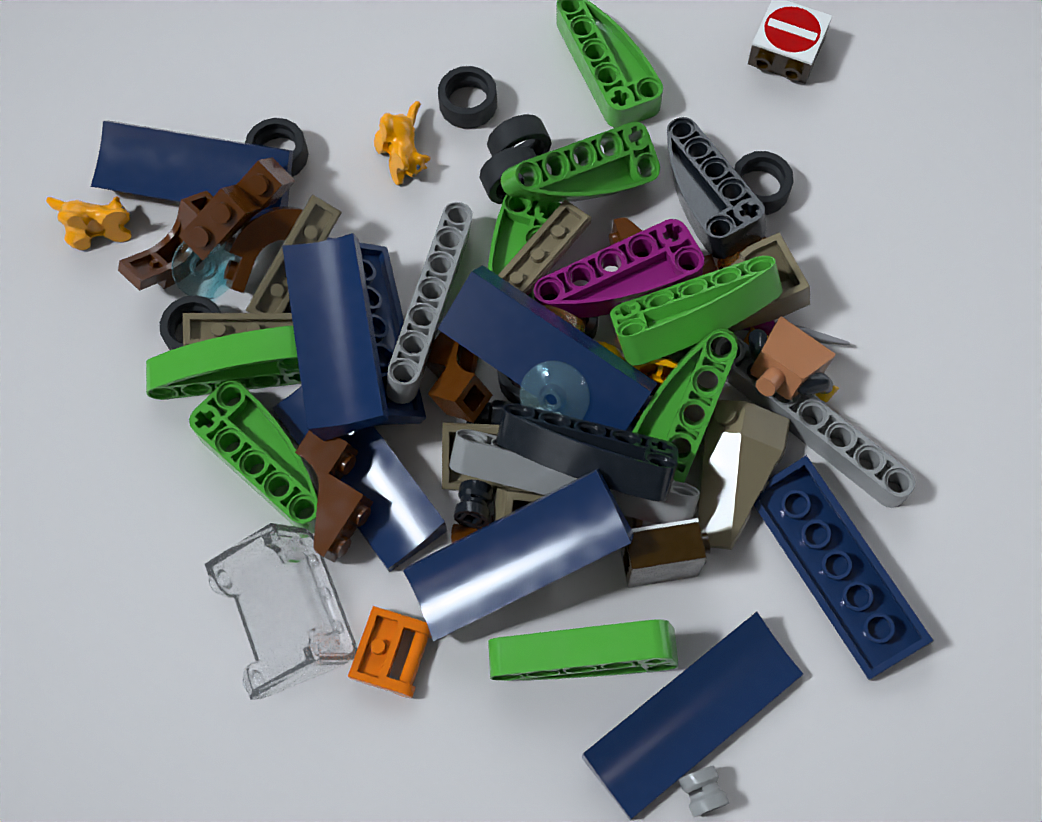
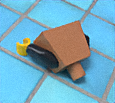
[744,316,839,402]

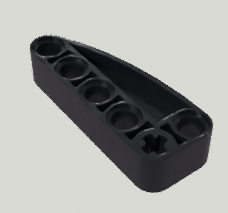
[667,117,766,259]
[496,404,678,502]

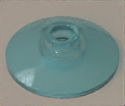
[172,241,236,299]
[520,361,590,420]

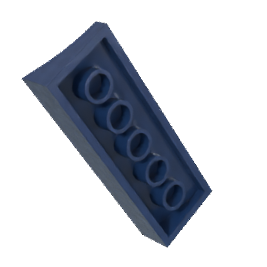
[90,120,293,210]
[282,233,389,441]
[327,237,426,427]
[272,386,448,572]
[754,455,934,680]
[403,468,634,642]
[582,611,803,820]

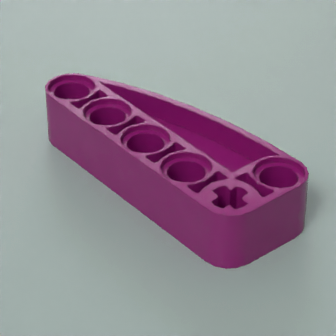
[534,219,704,319]

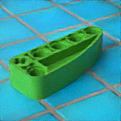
[556,0,663,128]
[501,121,660,202]
[488,194,561,300]
[610,256,783,365]
[146,326,301,400]
[633,328,738,483]
[189,381,318,534]
[488,619,678,681]

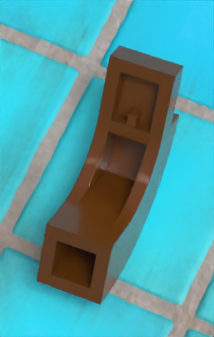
[118,190,213,291]
[224,206,303,293]

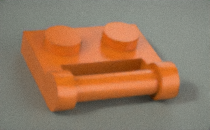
[348,606,432,699]

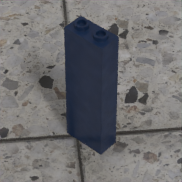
[438,265,658,432]

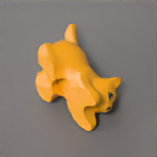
[374,101,431,185]
[46,196,132,250]

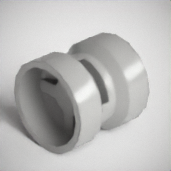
[678,766,729,817]

